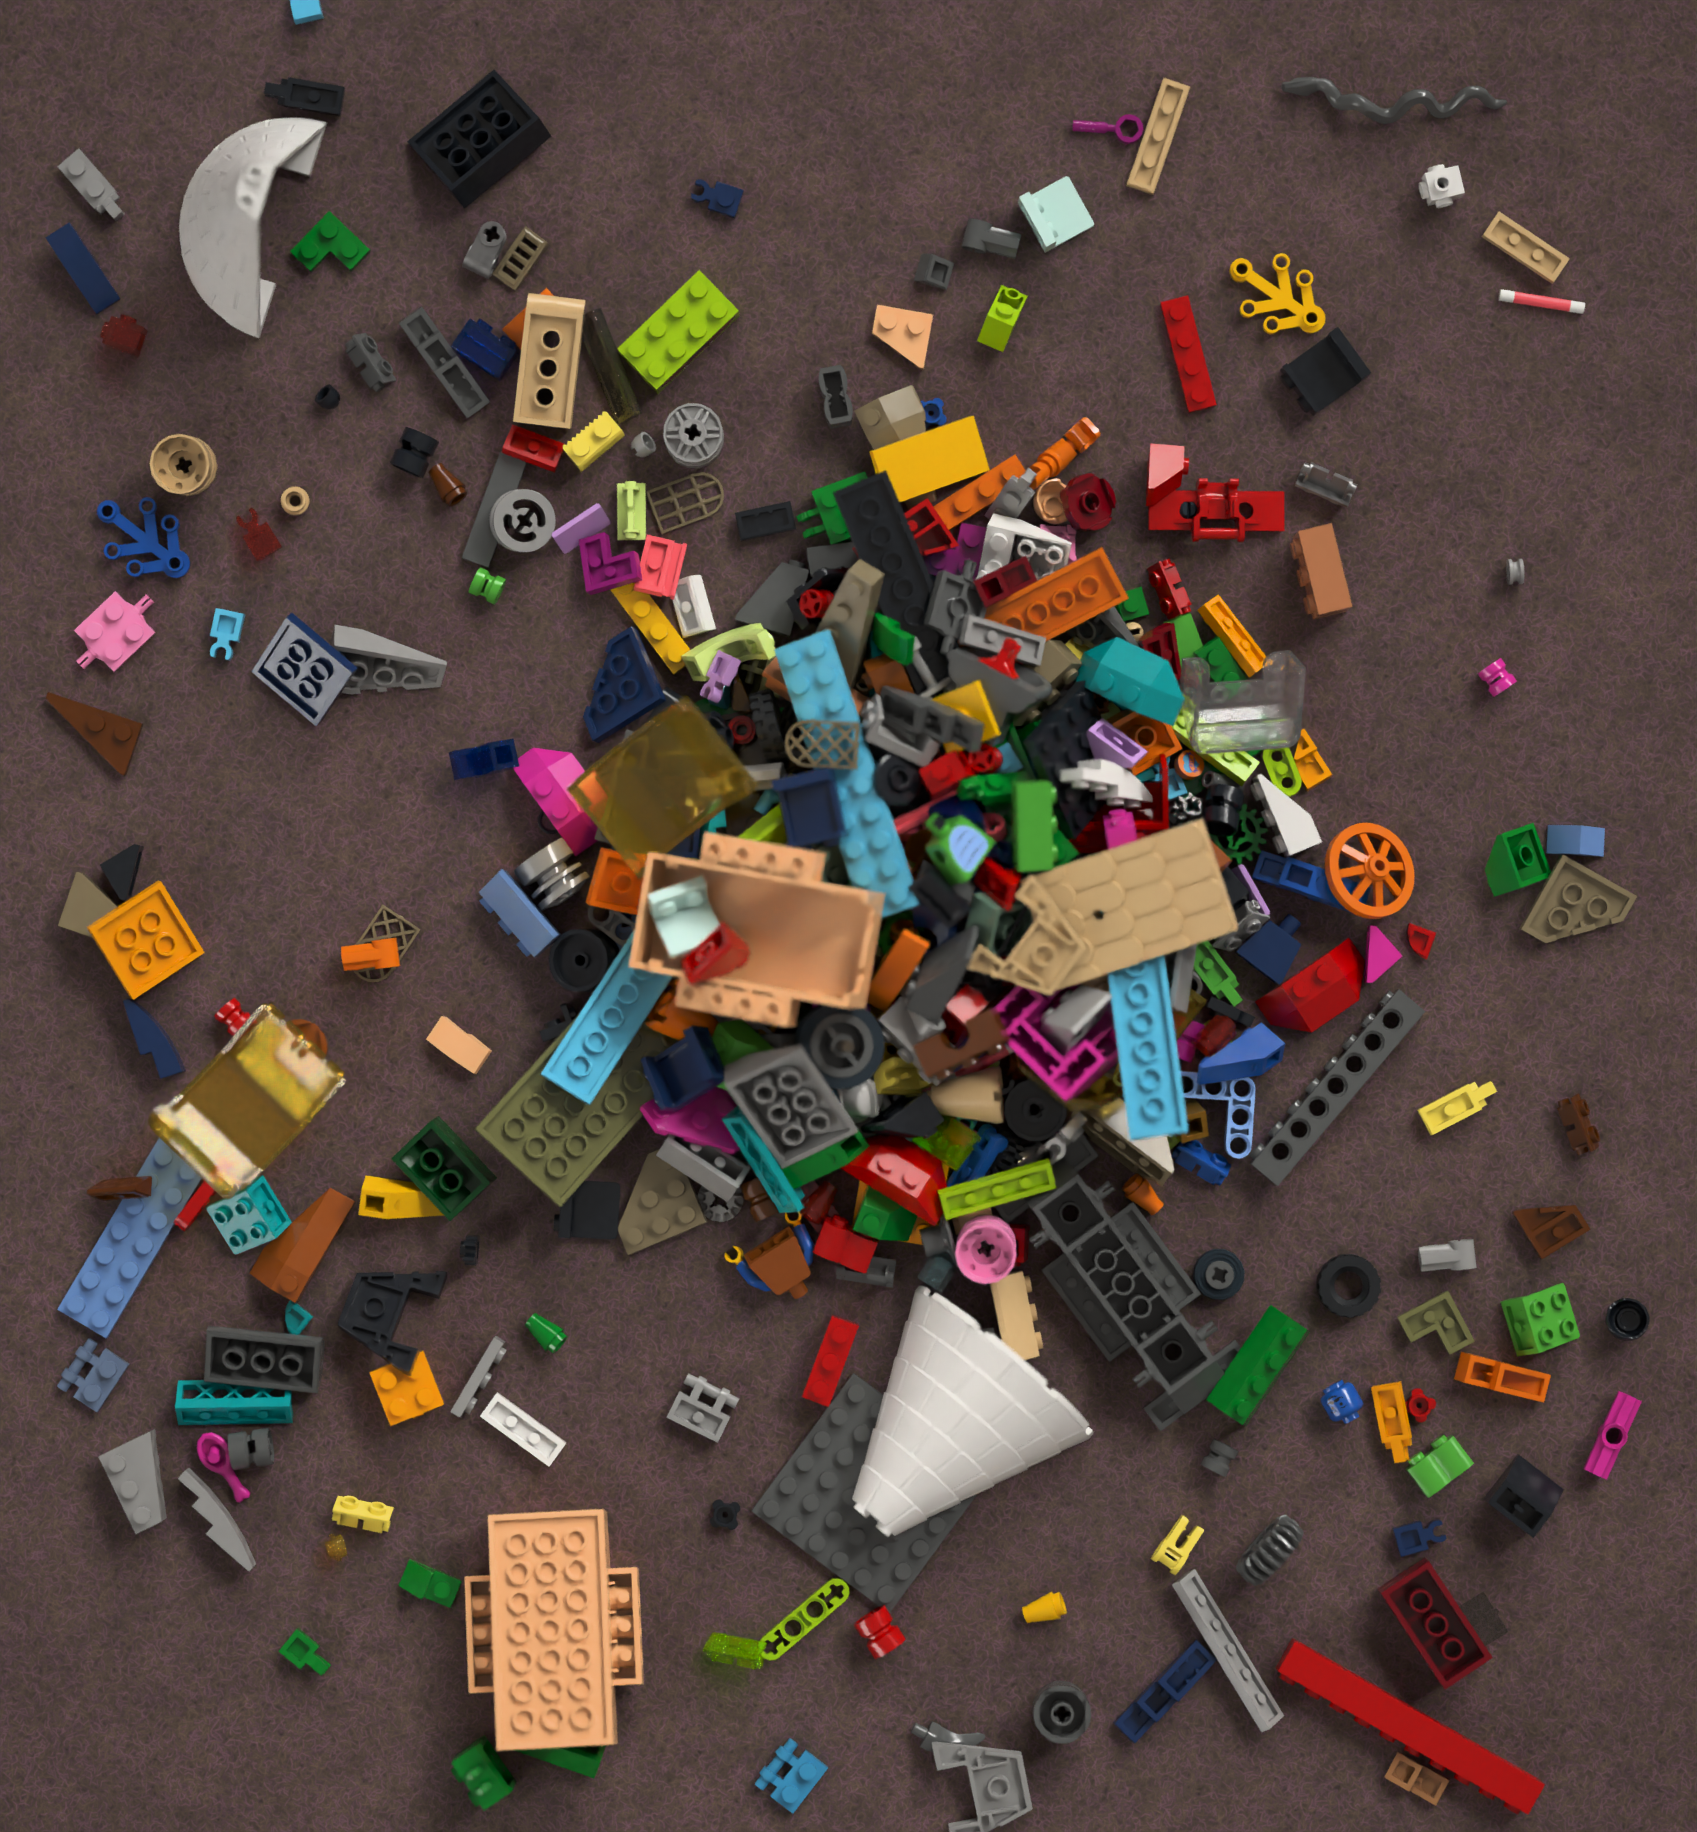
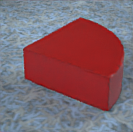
[1407,923,1436,960]

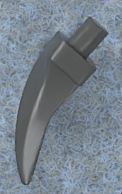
[910,1721,985,1752]

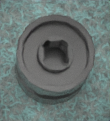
[228,1428,274,1470]

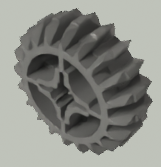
[1236,1514,1304,1586]

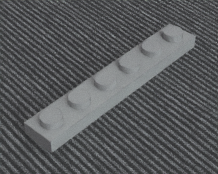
[1172,1569,1284,1732]

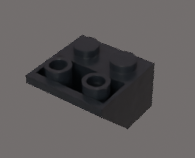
[1483,1454,1564,1538]

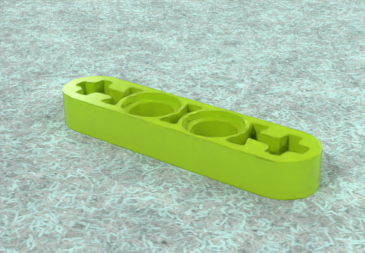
[758,1577,849,1660]

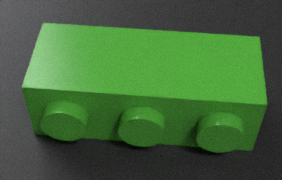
[1011,780,1058,872]

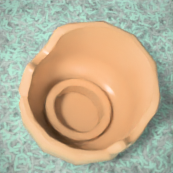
[1033,478,1067,525]

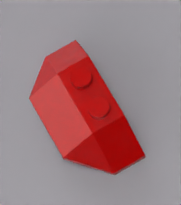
[1255,937,1365,1033]
[841,1134,947,1226]

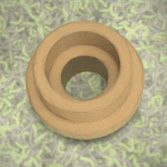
[281,487,310,515]

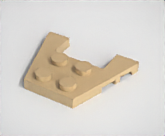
[967,874,1086,995]

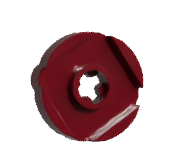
[1060,473,1116,531]

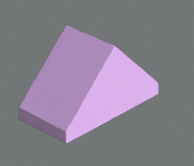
[1086,718,1148,768]

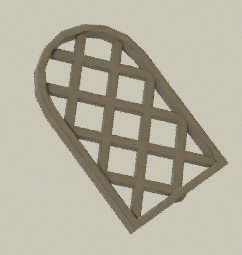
[785,719,860,769]
[353,905,421,982]

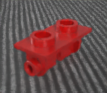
[1147,559,1192,620]

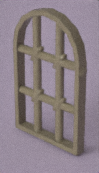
[646,472,724,534]

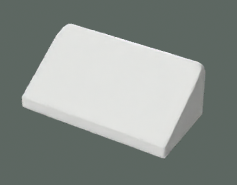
[672,575,716,638]

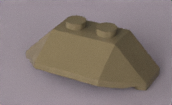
[1070,1098,1175,1186]

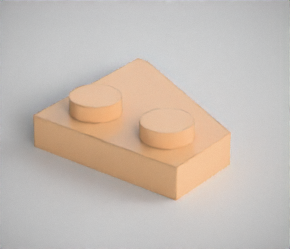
[872,305,933,369]

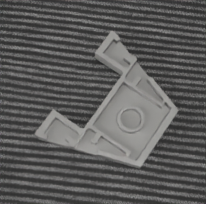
[932,1742,1033,1832]

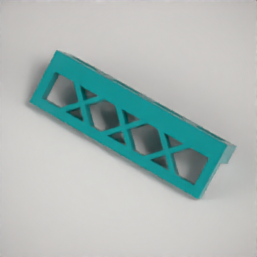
[722,1105,805,1213]
[175,1380,293,1425]

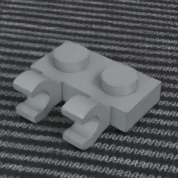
[1034,1112,1087,1165]

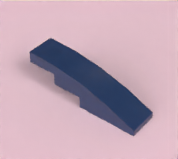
[1113,1640,1217,1743]

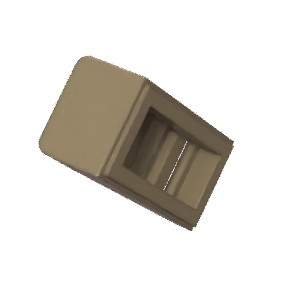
[492,226,549,291]

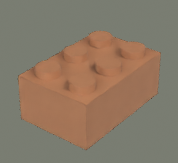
[1290,523,1352,620]

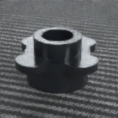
[710,1499,740,1530]

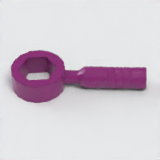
[1072,114,1143,144]

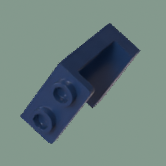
[772,768,848,851]
[641,1026,725,1111]

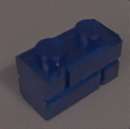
[451,319,519,381]

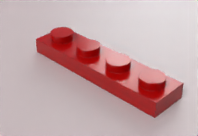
[1160,295,1217,413]

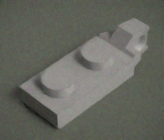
[57,148,124,221]
[984,468,1037,519]

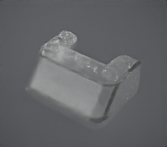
[1180,650,1306,754]

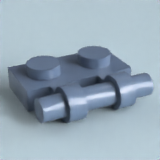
[57,1338,130,1412]

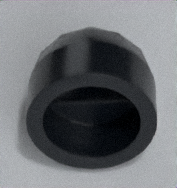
[315,384,340,410]

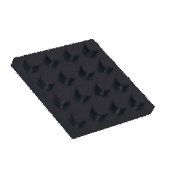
[1024,680,1107,840]

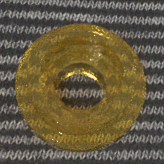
[325,1533,348,1562]

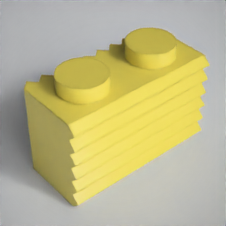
[563,412,625,472]

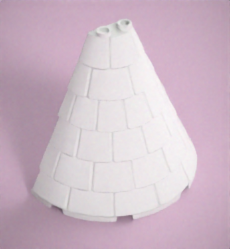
[179,117,327,338]
[852,1285,1094,1537]

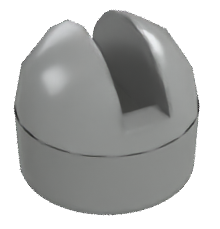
[631,432,656,457]

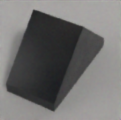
[100,844,144,901]

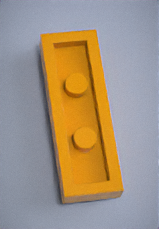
[1197,594,1270,678]

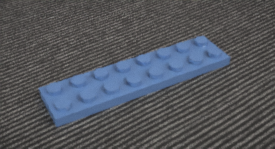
[57,1112,224,1338]

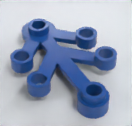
[97,497,190,578]

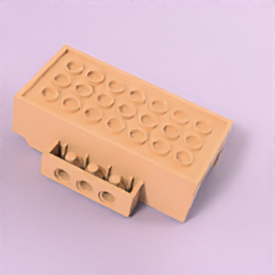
[629,832,886,1027]
[464,1509,644,1750]

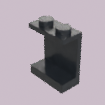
[1280,327,1371,416]

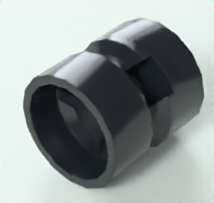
[390,427,439,479]
[1202,784,1244,837]

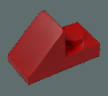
[974,857,1024,911]

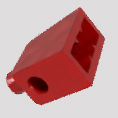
[918,750,980,801]

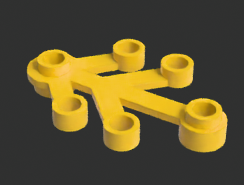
[1229,253,1325,334]

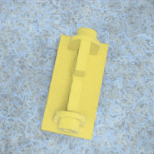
[332,1496,394,1534]

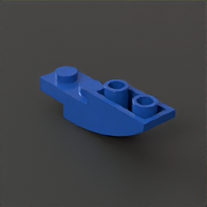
[1252,850,1371,913]

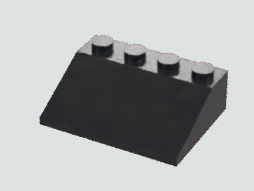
[407,70,551,209]

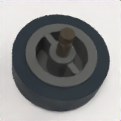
[794,1004,884,1089]

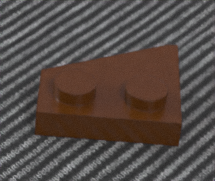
[1512,1205,1591,1259]

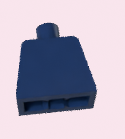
[1234,914,1301,985]

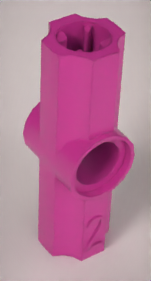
[1583,1391,1642,1480]

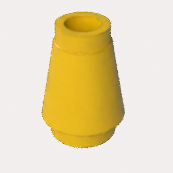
[1022,1591,1067,1623]

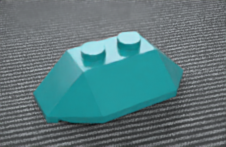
[1075,637,1185,726]

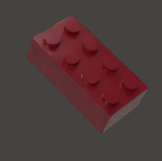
[1377,1557,1493,1689]

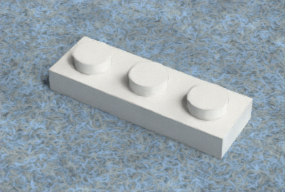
[480,1392,567,1466]

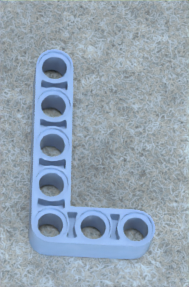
[1114,1070,1255,1159]

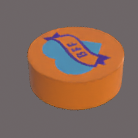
[1174,750,1204,780]

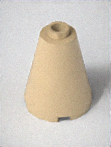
[926,1066,1004,1124]

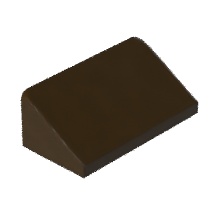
[730,672,752,712]

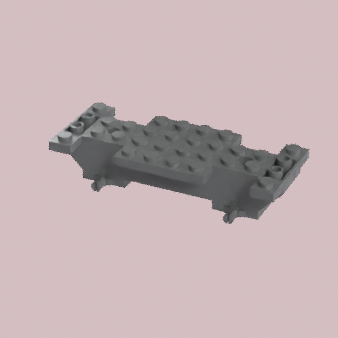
[994,1134,1241,1431]

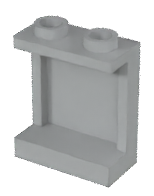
[860,694,940,767]

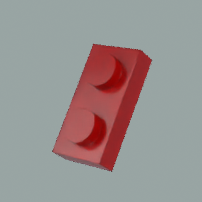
[502,424,566,473]

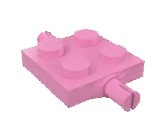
[74,591,156,672]

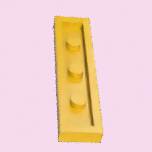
[611,583,690,675]

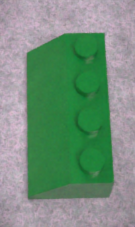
[1206,1305,1310,1426]

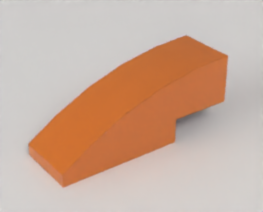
[867,929,930,1012]
[1454,1352,1551,1403]

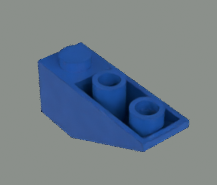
[1196,1022,1285,1085]

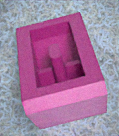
[1364,925,1402,983]

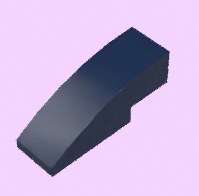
[46,222,120,314]
[123,999,186,1079]

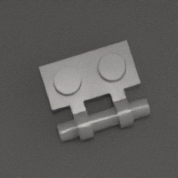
[667,1373,740,1443]

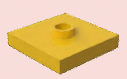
[931,680,1000,754]

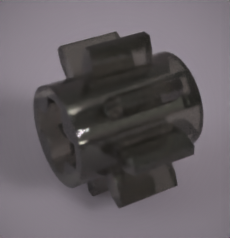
[1170,793,1205,825]

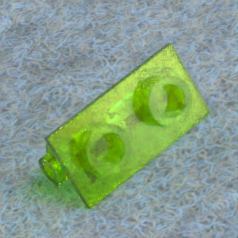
[703,1632,767,1670]

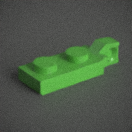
[1193,940,1243,1007]

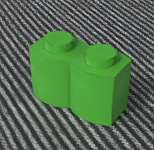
[1405,1434,1474,1498]

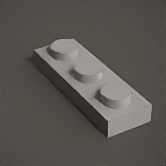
[959,615,1046,667]
[451,1336,507,1417]

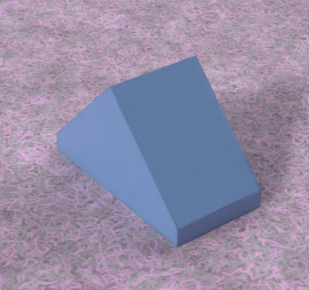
[1546,825,1605,857]

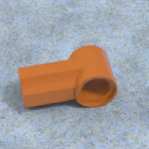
[341,938,400,971]

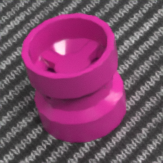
[1477,658,1517,697]

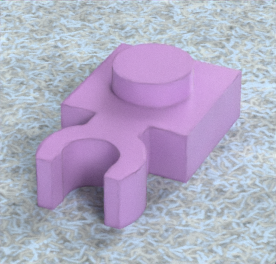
[700,650,741,704]

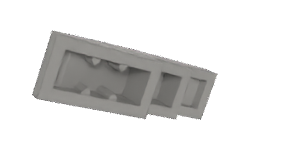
[178,1468,256,1571]

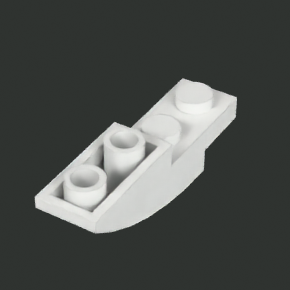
[1060,759,1153,809]

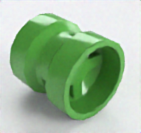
[469,567,506,605]

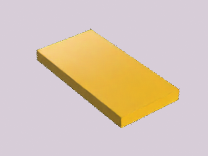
[869,416,990,502]

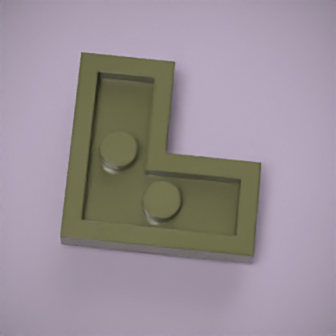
[1396,1290,1475,1355]

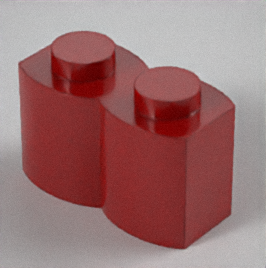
[813,1215,879,1274]

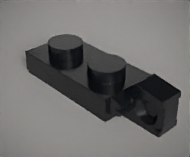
[264,77,345,117]

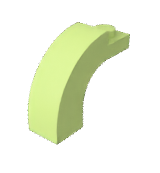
[681,623,776,681]

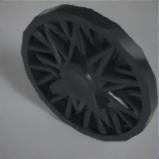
[872,753,922,807]

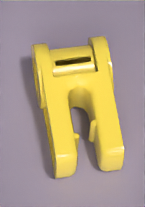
[1151,1515,1204,1575]

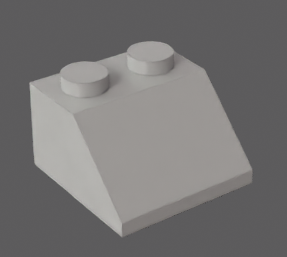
[1038,985,1113,1056]

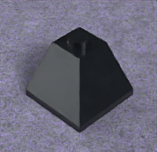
[860,1092,944,1139]

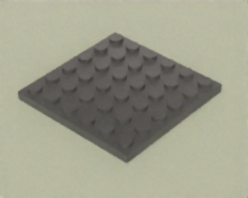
[751,1372,977,1613]

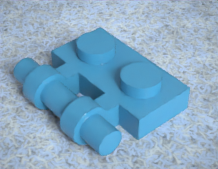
[755,1738,828,1814]

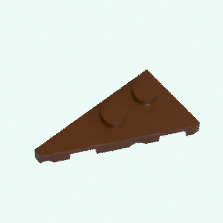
[45,692,143,776]

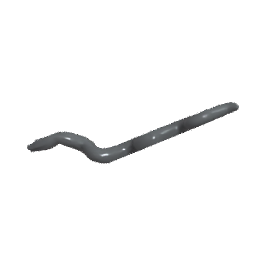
[1281,77,1507,124]

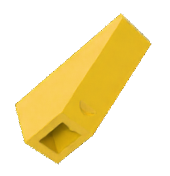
[358,1176,444,1219]

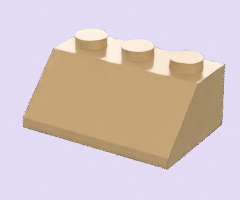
[990,1270,1043,1360]

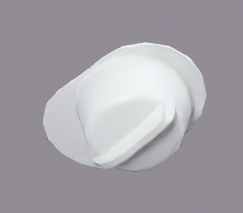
[837,1076,884,1123]

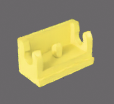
[873,1057,933,1095]

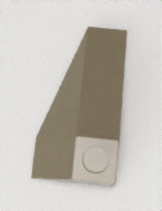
[854,385,937,509]

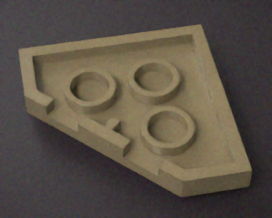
[1519,854,1637,943]
[618,1149,708,1255]

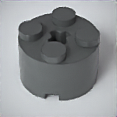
[1032,1681,1091,1744]

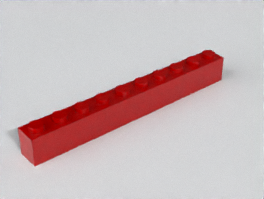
[1275,1638,1545,1814]

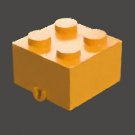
[369,1350,444,1426]

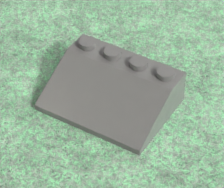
[724,1045,858,1169]

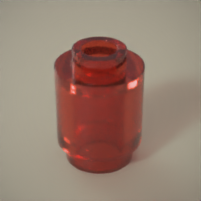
[1194,1015,1236,1057]

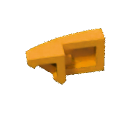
[1294,728,1332,791]

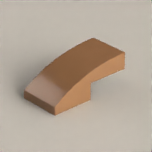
[1384,1752,1450,1806]

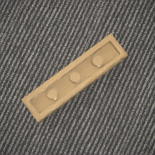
[1126,78,1190,195]

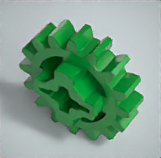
[1208,804,1267,865]

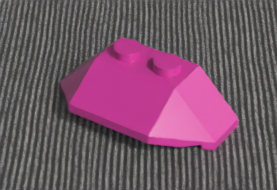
[510,748,605,856]

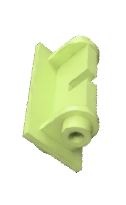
[617,481,646,540]

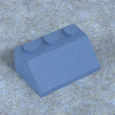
[479,869,561,958]

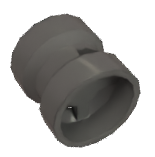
[1201,1438,1239,1477]

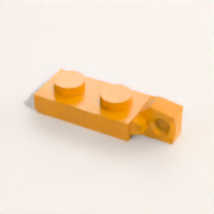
[1371,1381,1412,1463]

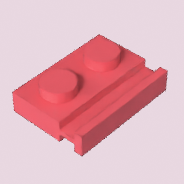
[634,535,687,600]

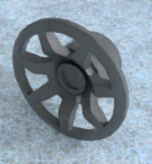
[919,1214,958,1266]

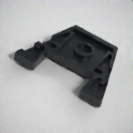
[338,1271,447,1376]

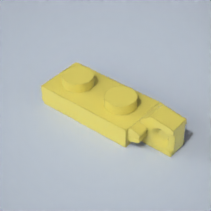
[1417,1081,1497,1136]

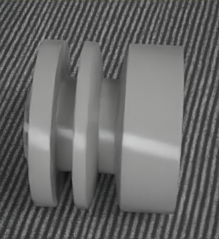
[663,403,724,468]
[514,838,591,911]

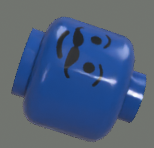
[1320,1380,1363,1424]

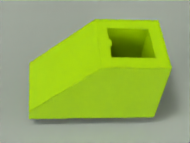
[977,285,1028,352]

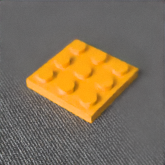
[87,880,205,1000]

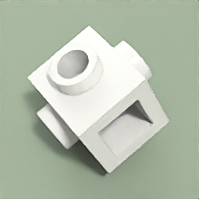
[1419,164,1465,208]

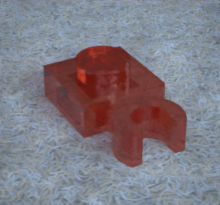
[236,508,282,562]

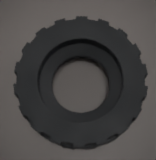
[1316,1254,1381,1318]

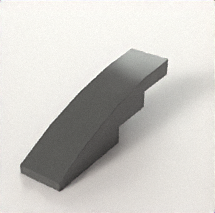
[398,306,490,418]
[880,686,984,752]

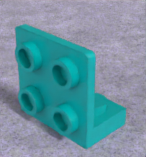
[206,1175,292,1255]

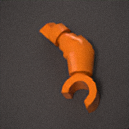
[1029,417,1101,490]

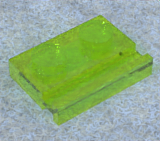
[912,1115,982,1171]

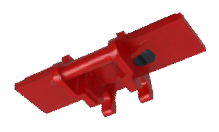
[1148,478,1284,542]

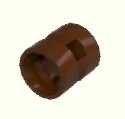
[739,1177,779,1222]

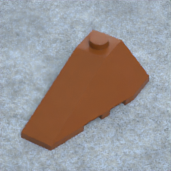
[250,1187,355,1303]

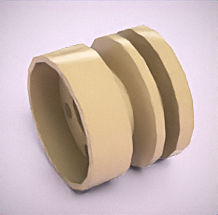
[150,434,217,496]

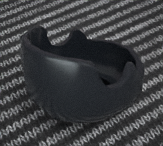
[1605,1298,1650,1341]

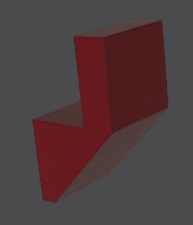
[973,556,1037,607]

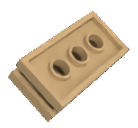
[513,293,586,429]

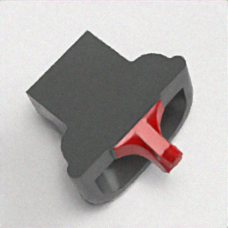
[947,638,1053,746]

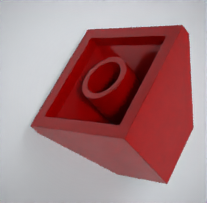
[681,921,751,985]

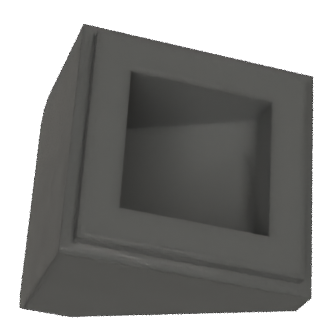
[914,254,954,290]

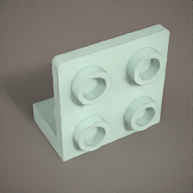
[1018,176,1094,253]
[648,875,720,958]

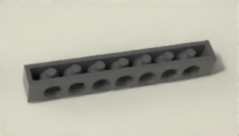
[1249,989,1425,1186]

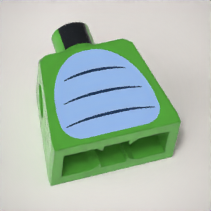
[925,813,996,885]

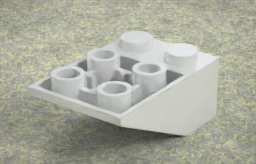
[978,513,1072,580]
[1250,774,1322,857]

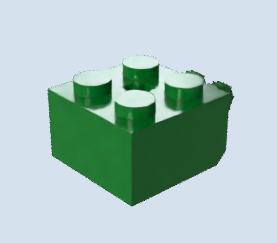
[796,471,867,545]
[451,1735,517,1811]

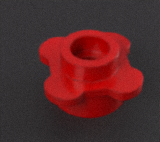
[1405,1388,1436,1422]

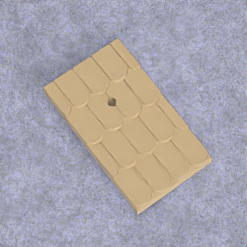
[1020,818,1239,990]

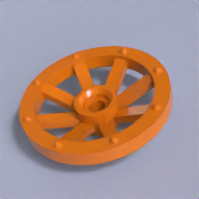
[1325,823,1415,919]

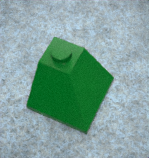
[1485,823,1551,897]
[853,1186,917,1241]

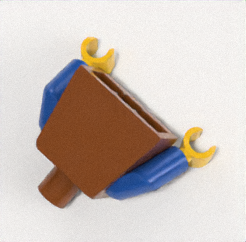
[725,1211,814,1299]

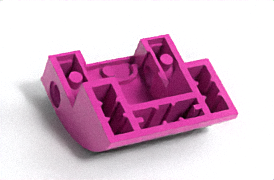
[995,983,1119,1102]

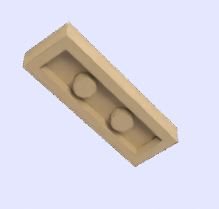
[1482,212,1570,284]

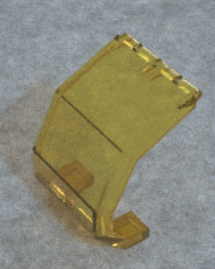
[566,697,757,879]
[148,1002,346,1199]

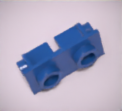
[1171,1140,1231,1186]

